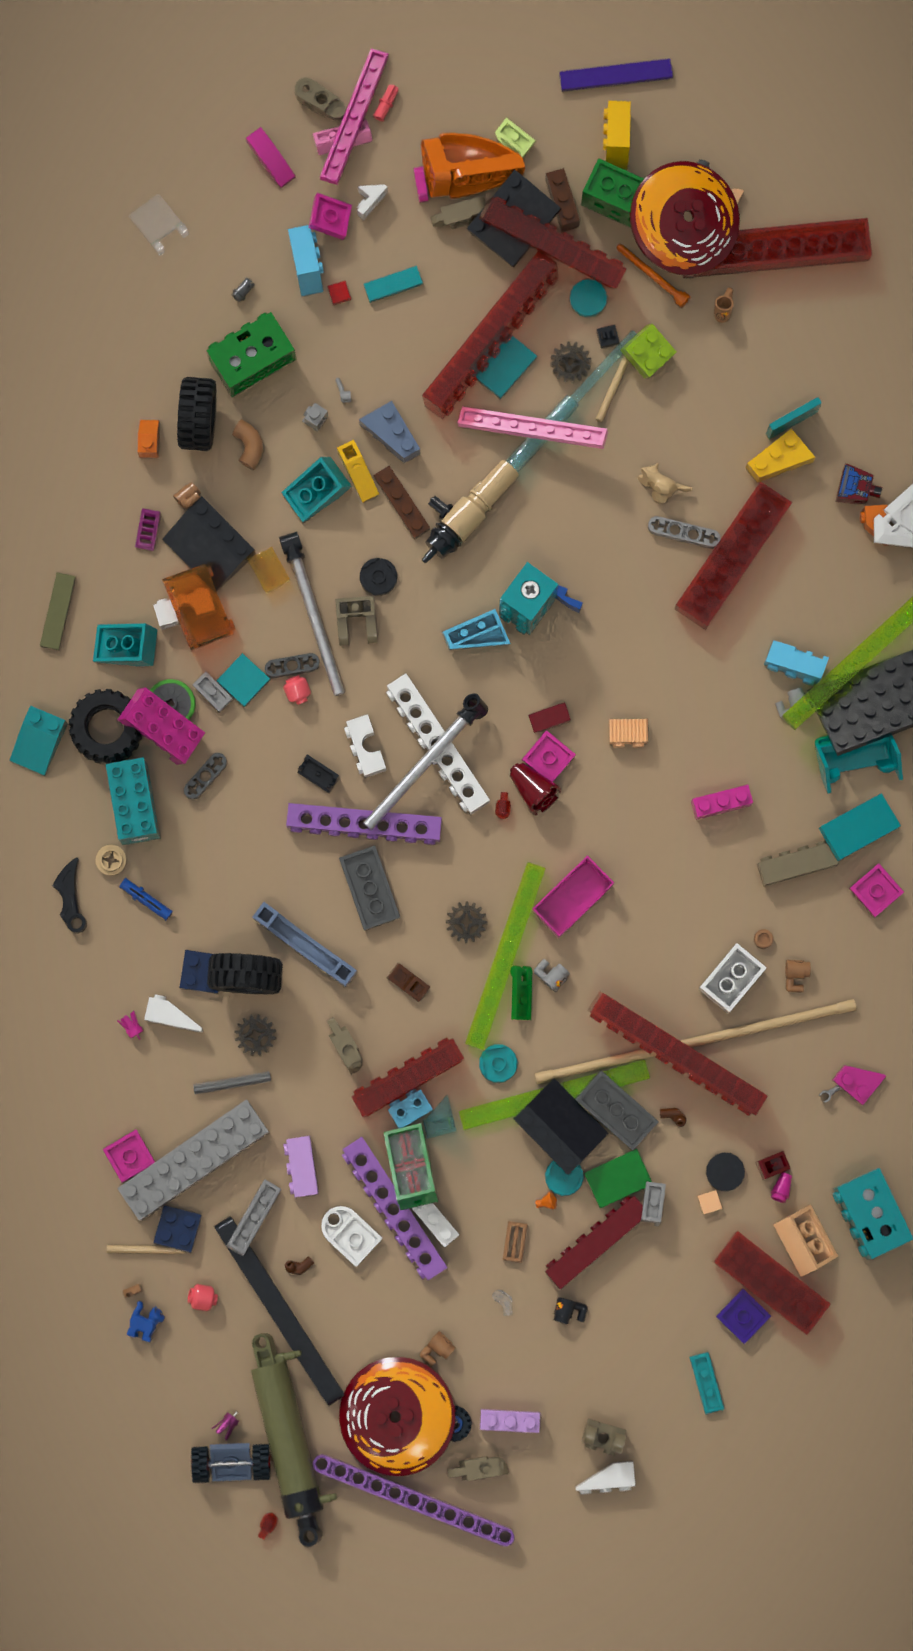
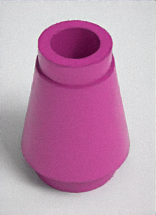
[770,1173,792,1203]

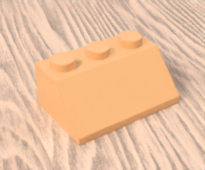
[773,1204,838,1277]

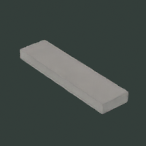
[226,1179,281,1256]

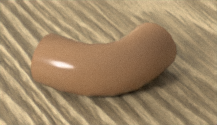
[232,419,263,470]

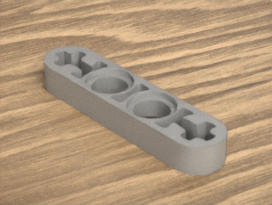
[648,516,721,548]

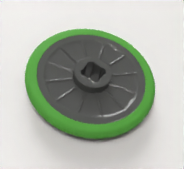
[150,679,195,720]

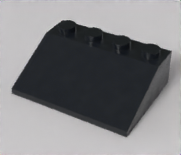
[467,170,561,268]
[162,496,256,593]
[513,1078,609,1175]

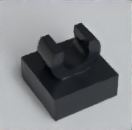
[596,325,619,348]

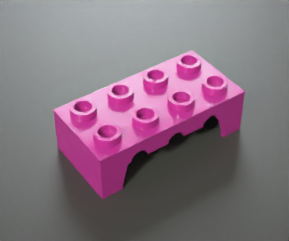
[118,688,205,765]
[532,855,614,939]

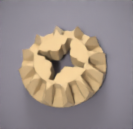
[96,845,126,875]

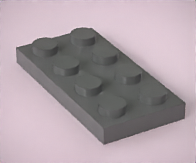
[339,846,400,931]
[575,1070,659,1150]

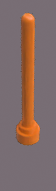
[617,244,691,308]

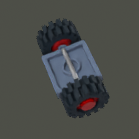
[191,1443,271,1483]

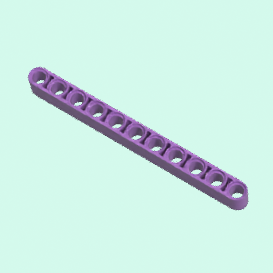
[313,1454,514,1546]

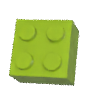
[620,324,677,378]

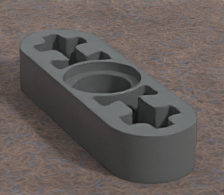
[265,653,320,678]
[184,753,227,800]

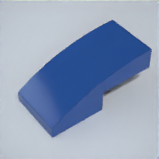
[556,585,583,613]

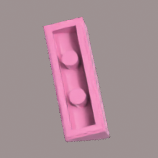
[313,119,372,155]

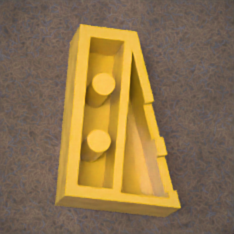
[603,101,631,170]
[746,428,815,483]

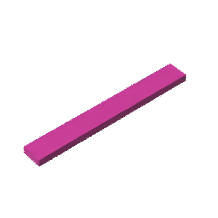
[320,48,389,185]

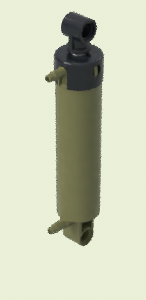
[251,1333,337,1547]

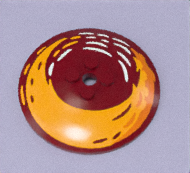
[630,161,740,275]
[339,1357,456,1476]

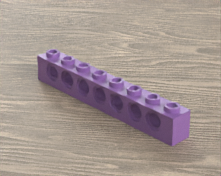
[286,803,442,845]
[342,1137,448,1280]

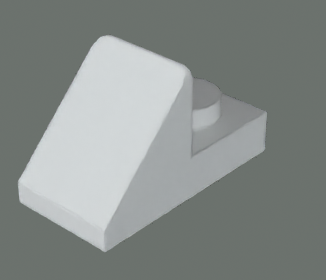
[357,185,388,220]

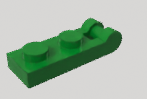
[510,965,532,1020]

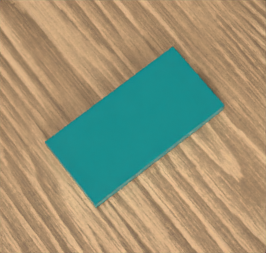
[818,793,901,861]

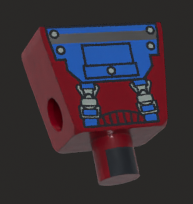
[835,464,882,504]

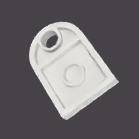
[321,1206,383,1267]

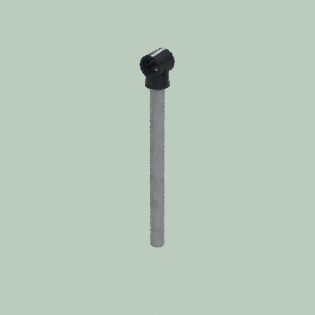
[279,531,345,696]
[363,693,488,830]

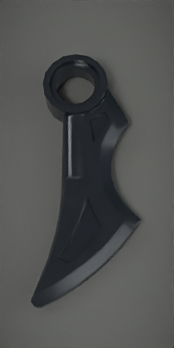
[52,857,87,933]

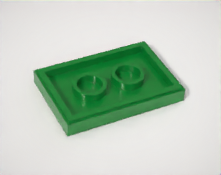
[584,1149,652,1208]

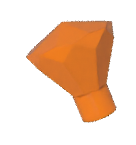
[535,1191,557,1210]

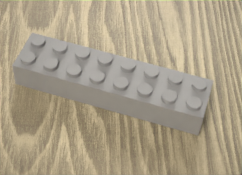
[117,1099,270,1221]

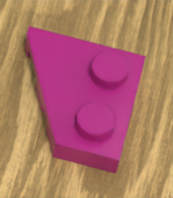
[832,1065,886,1105]

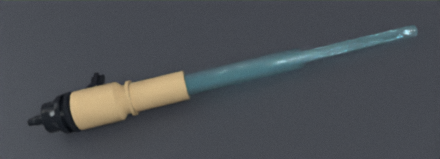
[422,330,636,563]

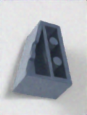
[359,401,420,463]

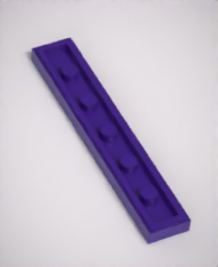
[559,59,673,92]

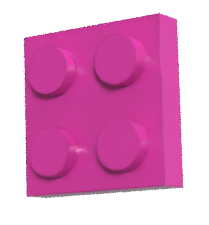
[308,193,352,240]
[522,730,576,782]
[849,863,904,918]
[103,1130,155,1183]

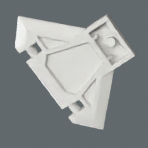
[874,484,913,548]

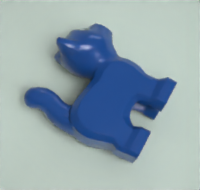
[127,1301,165,1342]

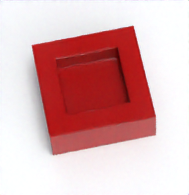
[327,281,351,305]

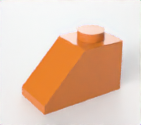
[138,420,159,458]
[860,504,889,546]

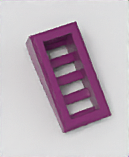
[135,508,161,551]

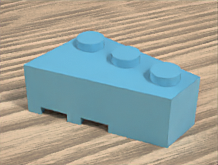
[288,225,324,296]
[442,609,511,650]
[764,640,829,686]

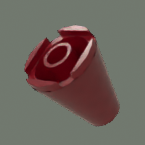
[510,763,561,815]

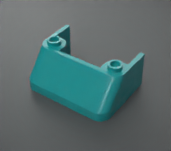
[815,735,903,794]

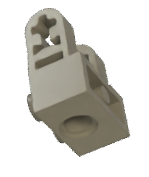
[335,596,377,646]
[581,1419,626,1456]

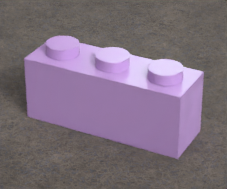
[283,1136,319,1198]
[480,1409,540,1433]

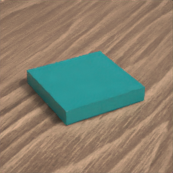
[216,653,270,707]

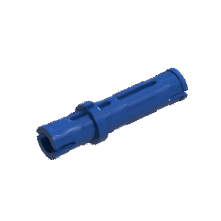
[119,878,173,921]

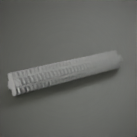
[193,1071,271,1095]

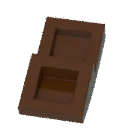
[387,963,430,1002]

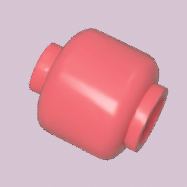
[283,675,311,705]
[188,1284,218,1311]

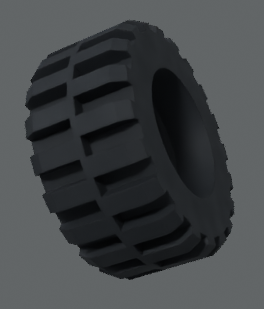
[177,377,217,451]
[69,689,143,764]
[207,953,283,994]

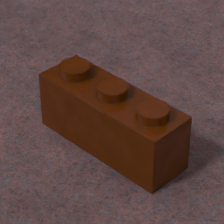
[545,168,580,232]

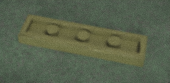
[40,572,76,650]

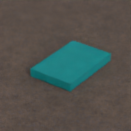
[472,332,537,399]
[766,397,822,440]

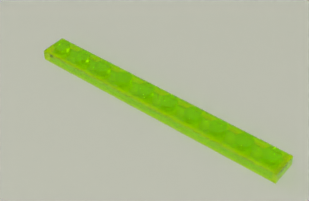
[782,596,913,730]
[465,862,546,1050]
[459,1060,650,1130]

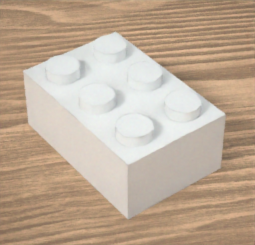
[699,943,766,1014]

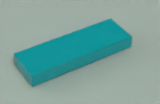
[364,266,423,303]
[689,1352,724,1414]

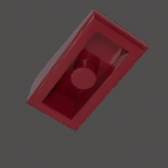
[528,702,571,733]

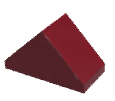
[756,1151,791,1180]

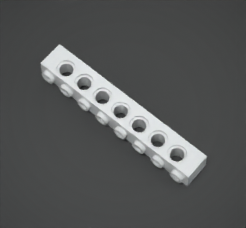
[386,674,490,815]

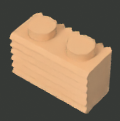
[609,719,648,748]

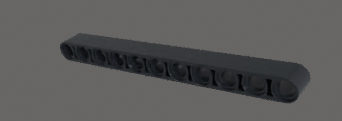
[214,1216,345,1406]

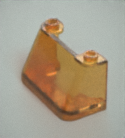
[162,564,236,652]

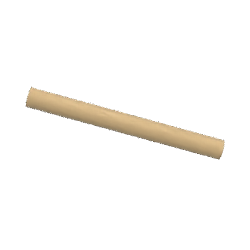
[595,355,629,422]
[107,1245,185,1254]

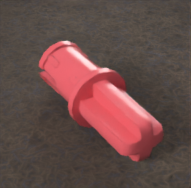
[373,85,399,122]

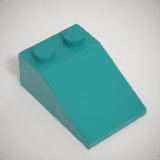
[281,457,352,522]
[93,623,158,667]
[9,705,68,776]

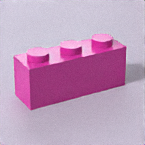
[691,785,753,820]

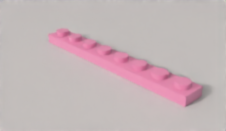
[458,407,608,449]

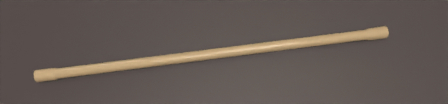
[535,999,857,1085]

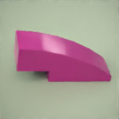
[246,127,296,188]

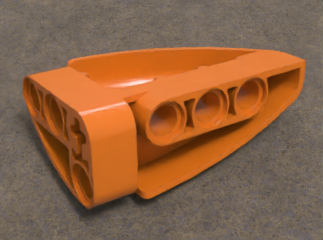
[421,133,525,199]

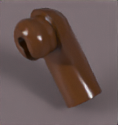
[660,1108,687,1127]
[285,1256,314,1275]

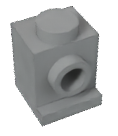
[302,403,328,432]

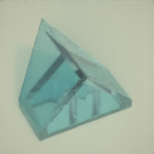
[423,1094,456,1139]

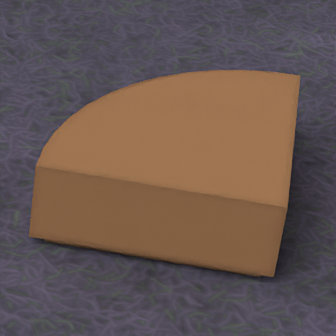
[122,1284,143,1298]

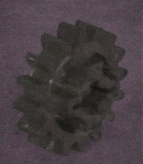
[550,341,591,383]
[446,901,487,944]
[235,1014,277,1056]

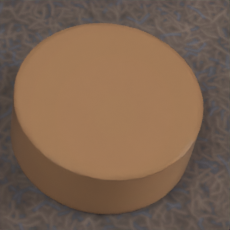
[754,929,773,949]

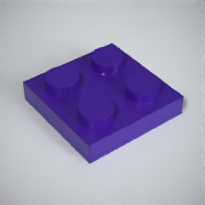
[716,1288,771,1344]

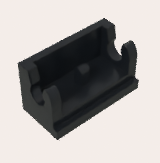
[297,754,340,793]

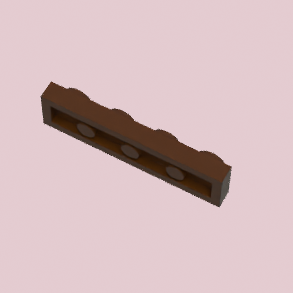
[373,465,430,539]

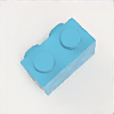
[388,1088,433,1128]

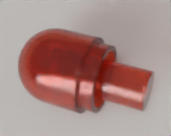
[495,792,511,819]
[257,1512,278,1540]

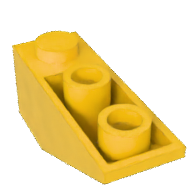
[337,440,379,503]

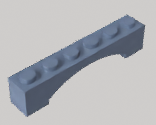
[252,902,357,987]

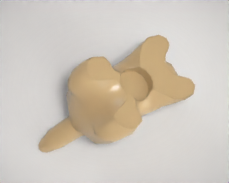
[638,463,693,503]

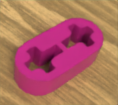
[413,166,428,202]

